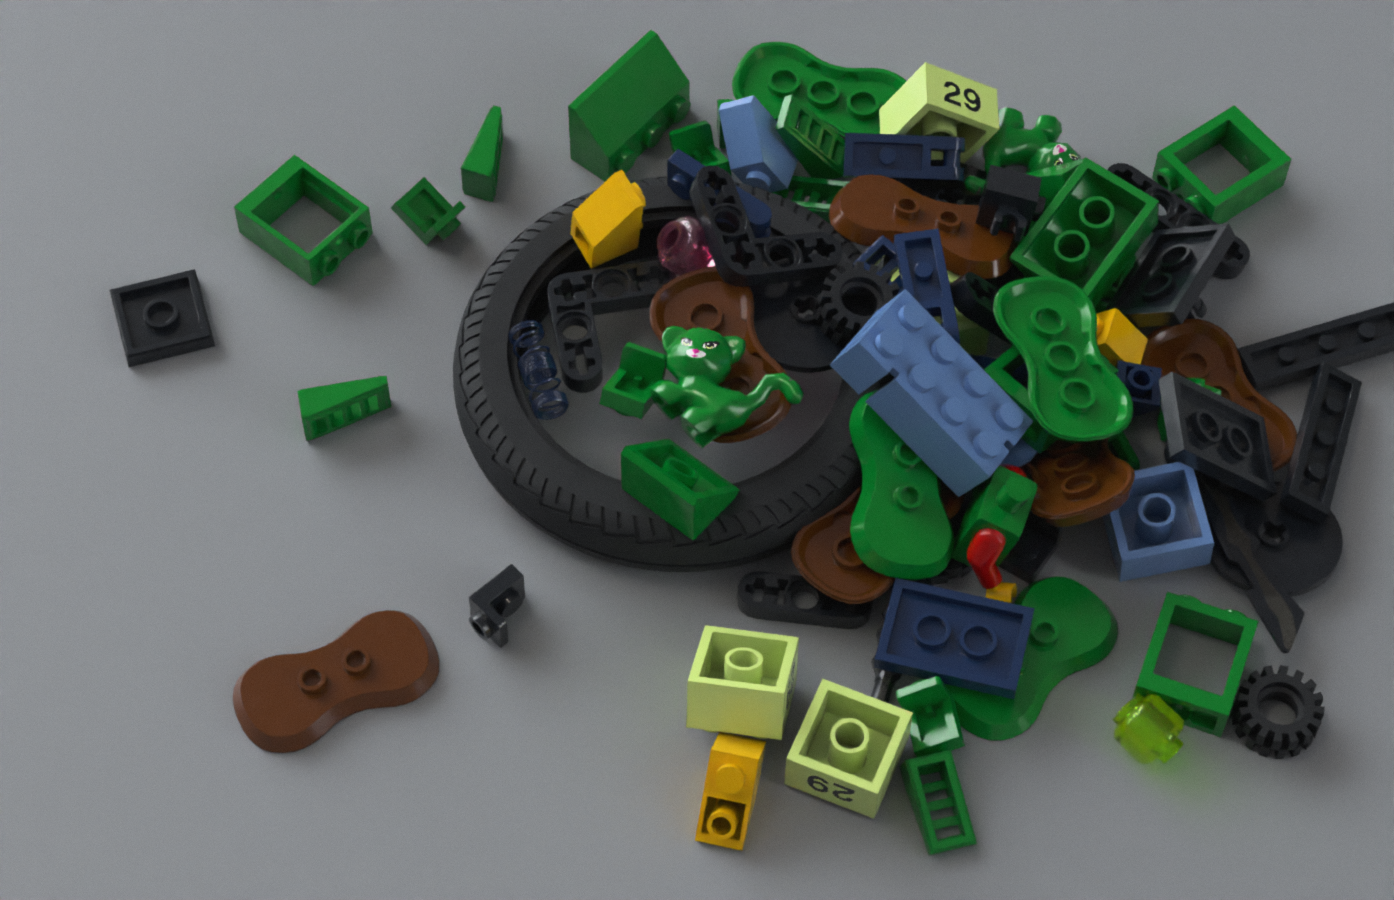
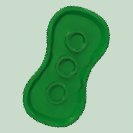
[732,42,906,138]
[993,276,1133,443]
[849,390,955,580]
[945,576,1118,741]

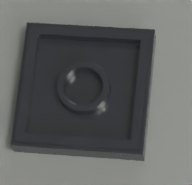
[109,269,215,367]

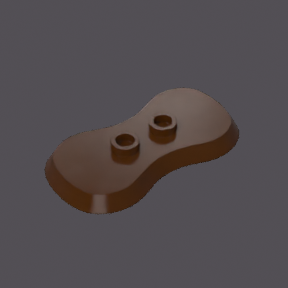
[829,174,1019,279]
[649,266,792,443]
[1141,319,1298,472]
[1021,437,1135,527]
[791,480,965,604]
[233,610,439,753]

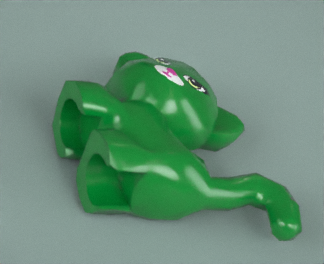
[964,107,1081,195]
[650,326,804,449]

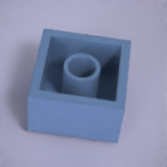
[1102,462,1214,582]

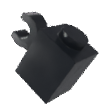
[975,165,1046,242]

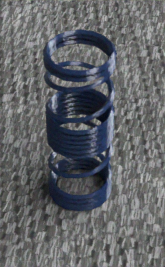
[508,320,569,420]

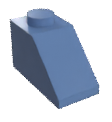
[719,95,798,192]

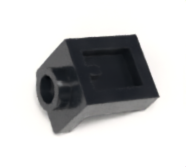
[999,509,1063,584]
[469,564,525,648]

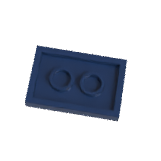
[874,578,1035,699]

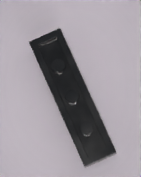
[1237,302,1394,392]
[1279,362,1362,523]

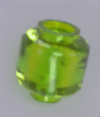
[1112,692,1184,765]

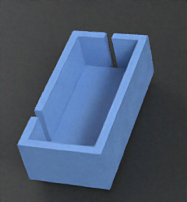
[830,289,1033,497]

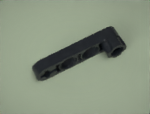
[1108,163,1250,279]

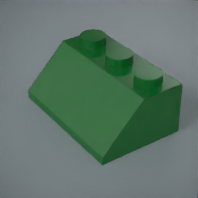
[568,30,691,181]
[1010,157,1159,307]

